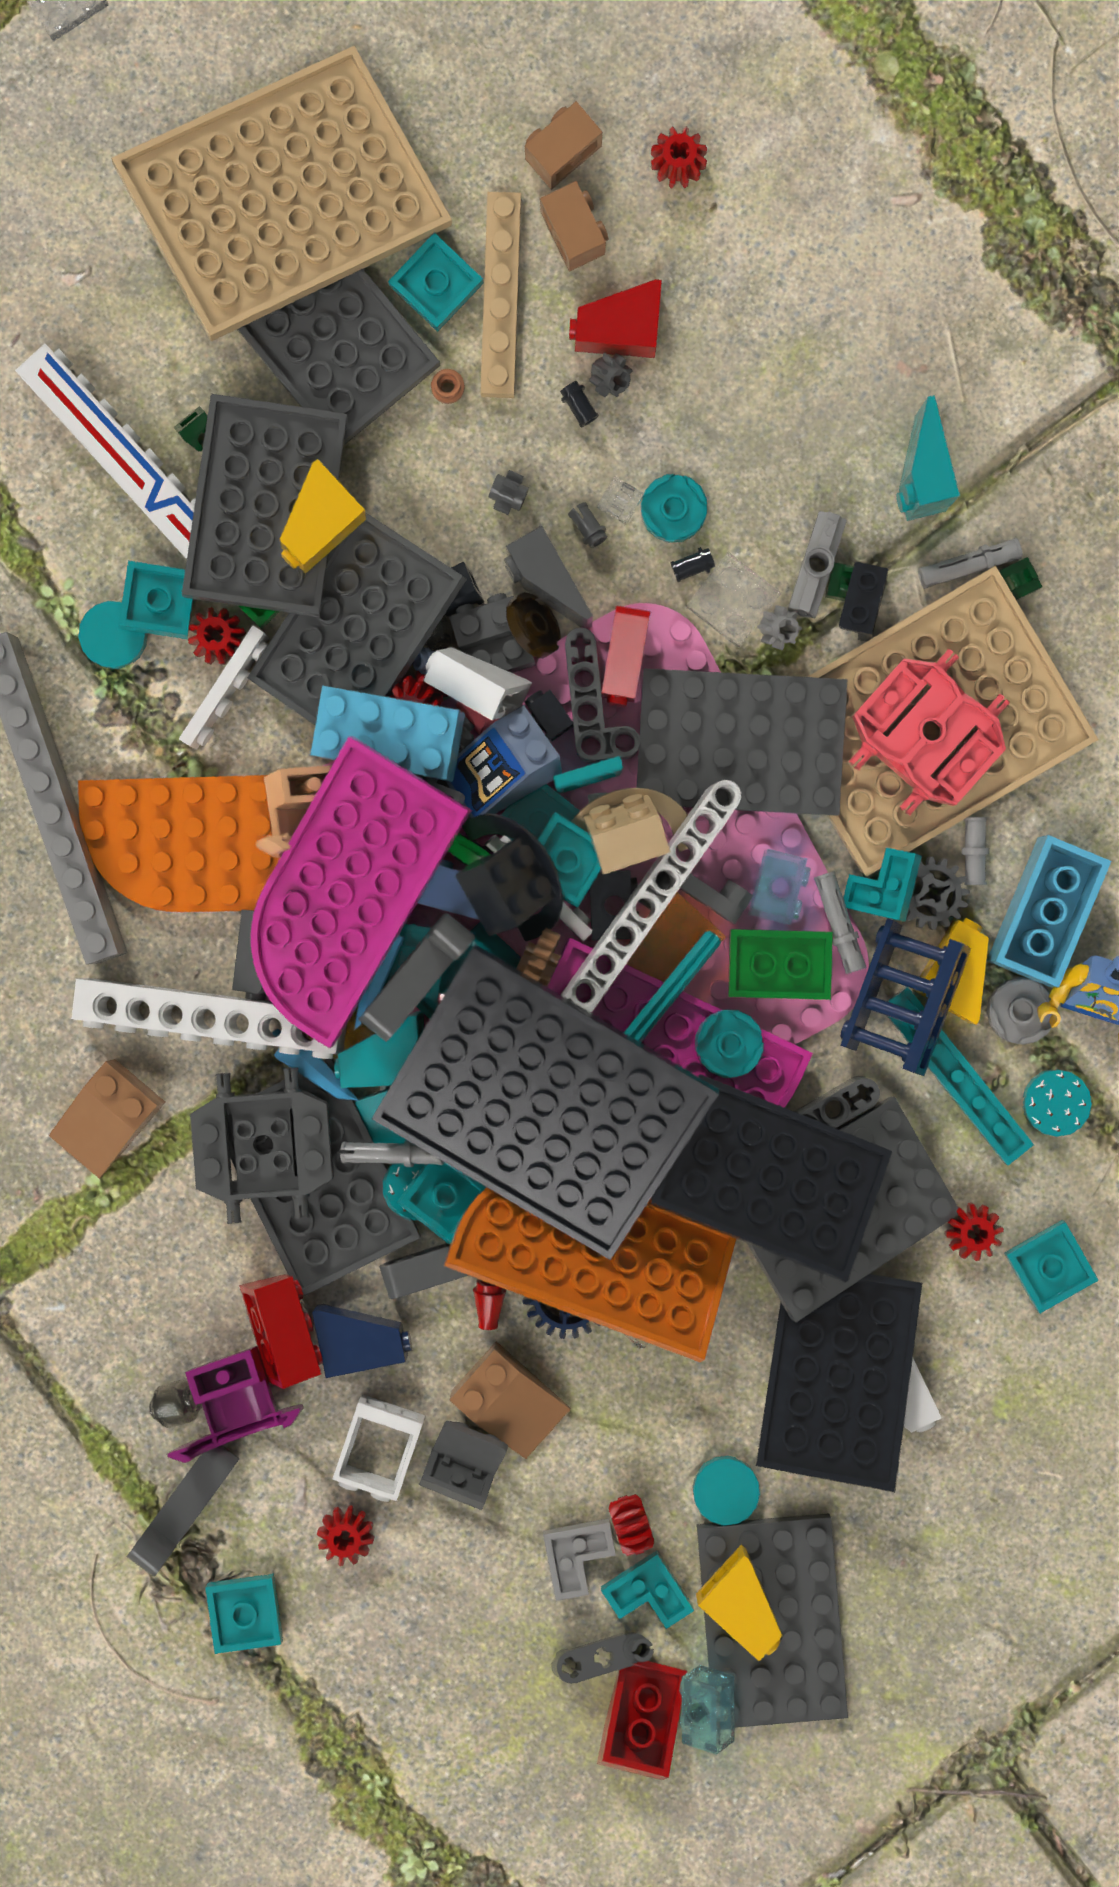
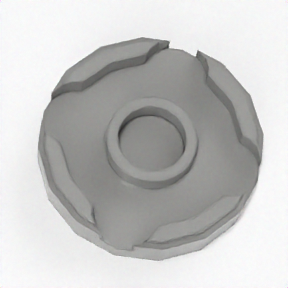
[986,977,1052,1045]

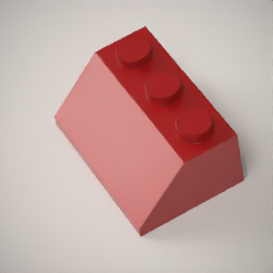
[239,1274,323,1389]

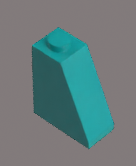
[334,1011,425,1088]

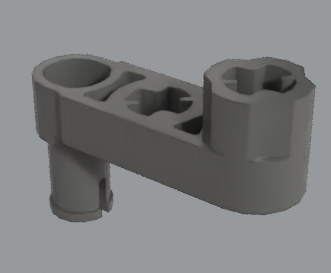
[638,871,754,924]
[551,1633,654,1684]

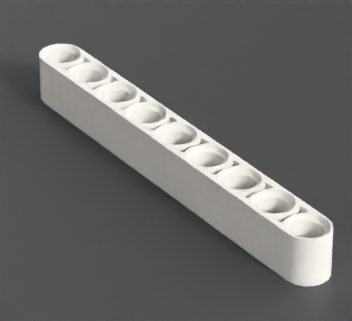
[561,780,741,1013]

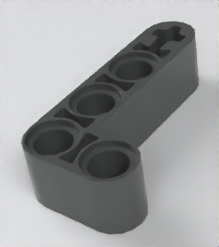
[565,627,640,763]
[359,913,475,1042]
[794,1076,880,1128]
[379,1243,469,1299]
[127,1445,240,1577]

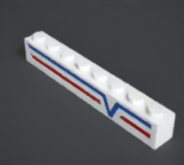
[15,343,195,559]

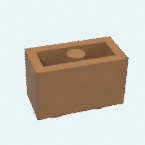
[525,101,603,190]
[540,181,609,272]

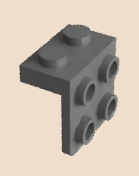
[419,1421,508,1510]

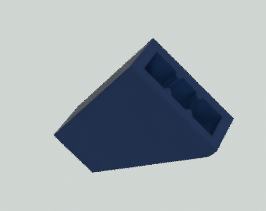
[312,1304,412,1378]

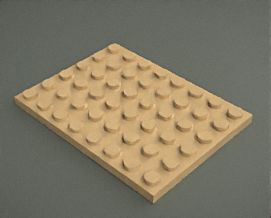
[111,46,452,341]
[808,565,1099,878]

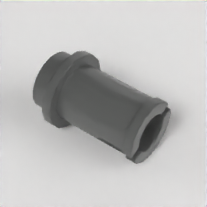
[568,502,608,548]

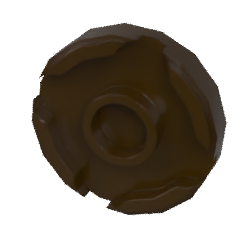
[506,592,561,659]

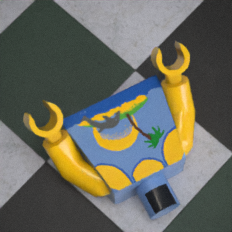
[1037,955,1119,1043]

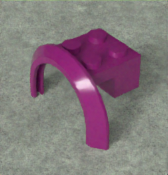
[167,1346,304,1463]

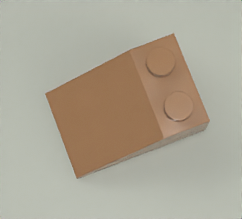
[49,1059,166,1179]
[449,1341,571,1459]

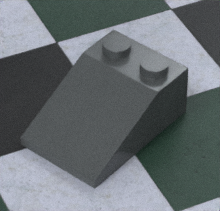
[504,526,593,629]

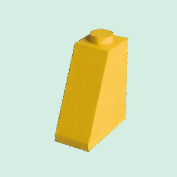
[279,459,366,574]
[912,918,989,1025]
[696,1544,782,1661]

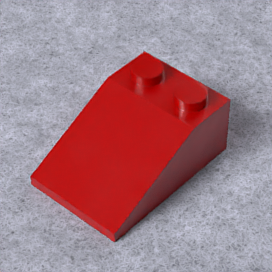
[597,1661,687,1780]

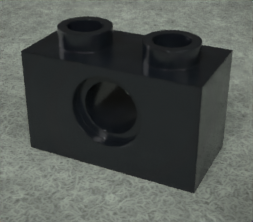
[590,870,639,941]

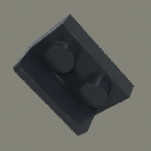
[839,562,888,642]

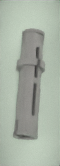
[918,538,1023,589]
[814,871,867,974]
[340,1140,444,1167]

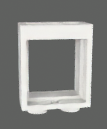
[332,1394,425,1502]

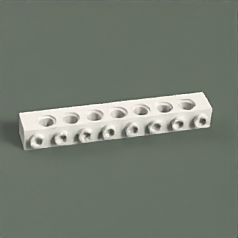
[71,978,347,1059]

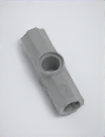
[788,511,847,618]

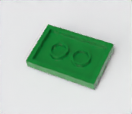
[728,929,833,1000]

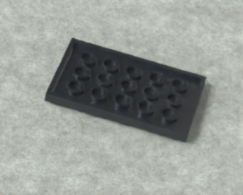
[650,1074,893,1282]
[756,1274,922,1492]

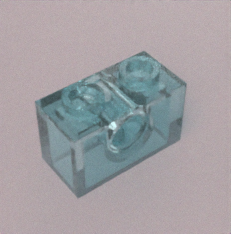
[748,849,811,925]
[680,1665,735,1755]

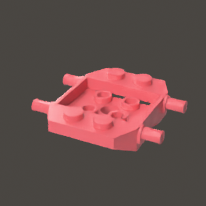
[848,649,1010,816]

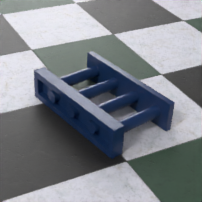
[840,918,971,1076]

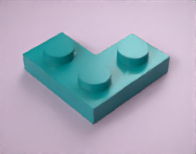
[843,848,922,922]
[601,1550,694,1629]

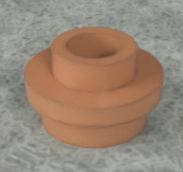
[431,369,465,404]

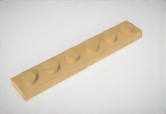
[481,192,521,398]

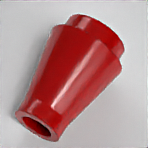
[473,1279,506,1330]

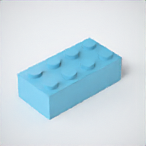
[310,686,465,782]
[987,835,1111,988]

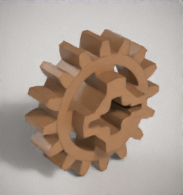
[516,928,561,987]

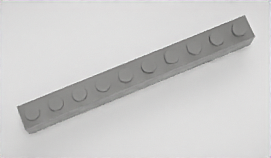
[0,632,127,965]

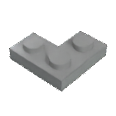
[543,1518,616,1601]

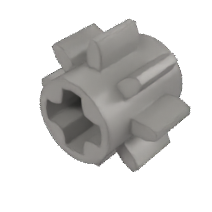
[757,605,802,650]

